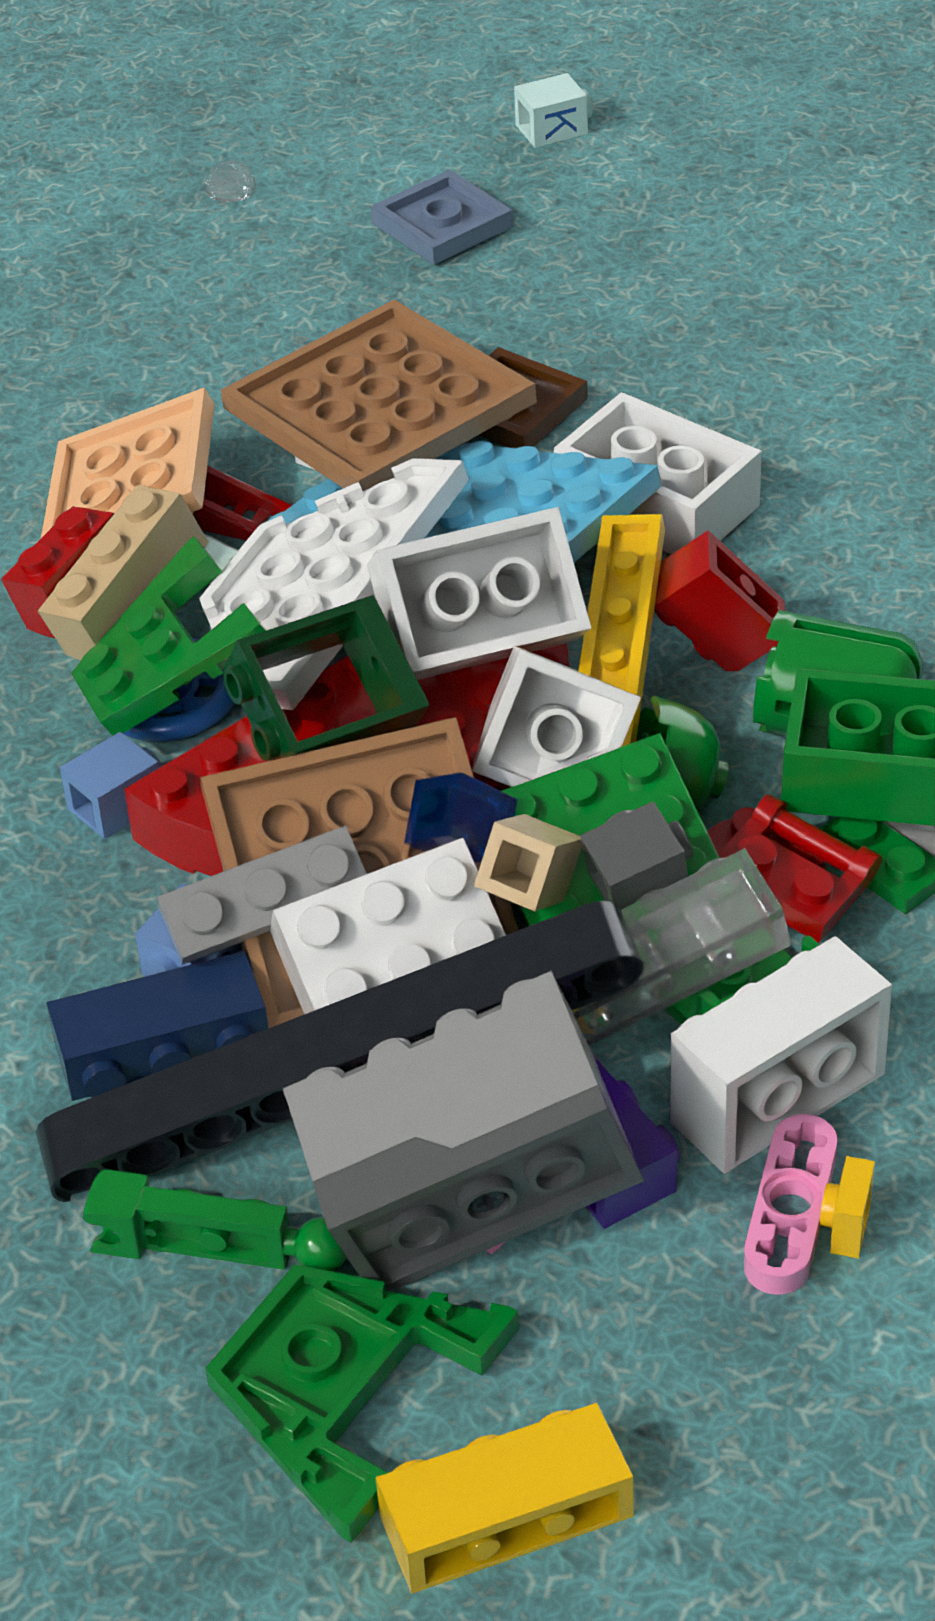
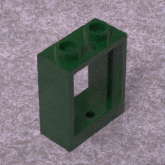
[223,595,430,761]

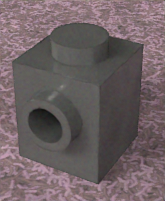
[580,801,693,919]

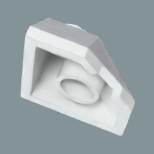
[472,646,641,787]

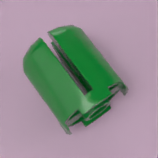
[753,610,923,736]

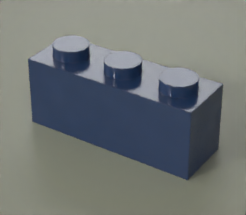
[46,951,268,1101]

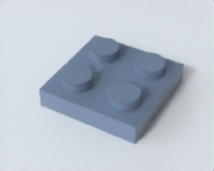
[371,170,513,265]

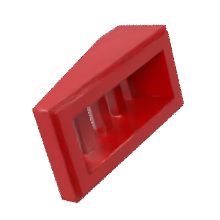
[192,465,292,541]

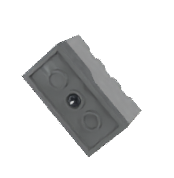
[283,971,644,1291]

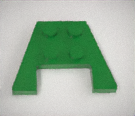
[71,536,266,736]
[205,1264,519,1543]

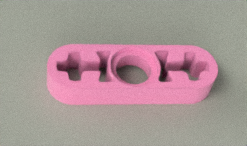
[744,1114,837,1295]

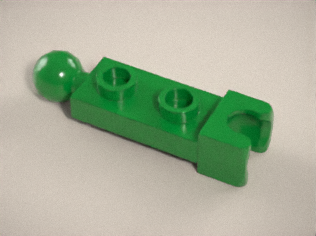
[83,1170,348,1272]

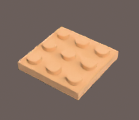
[41,387,215,538]

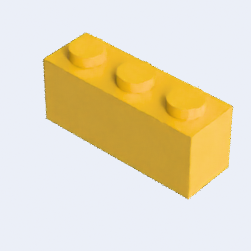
[376,1403,634,1594]

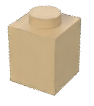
[474,814,582,911]

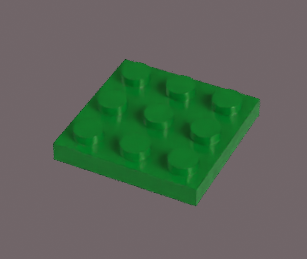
[480,733,734,937]

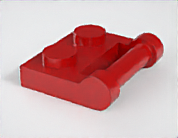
[718,794,882,943]

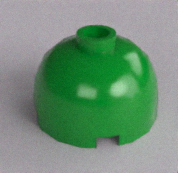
[636,696,729,813]

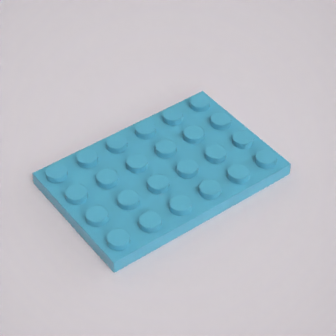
[268,441,662,563]

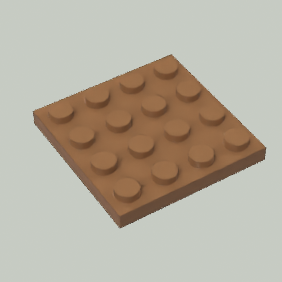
[221,299,537,491]
[200,717,518,1028]

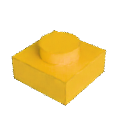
[819,1156,875,1259]

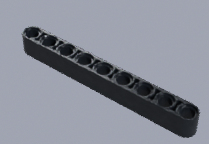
[35,901,644,1202]

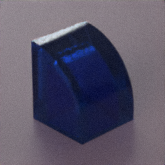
[404,772,518,863]

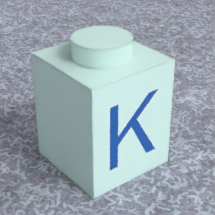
[514,73,592,148]

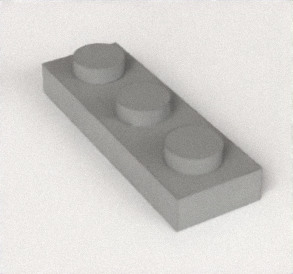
[157,825,367,965]

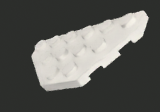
[199,458,469,710]

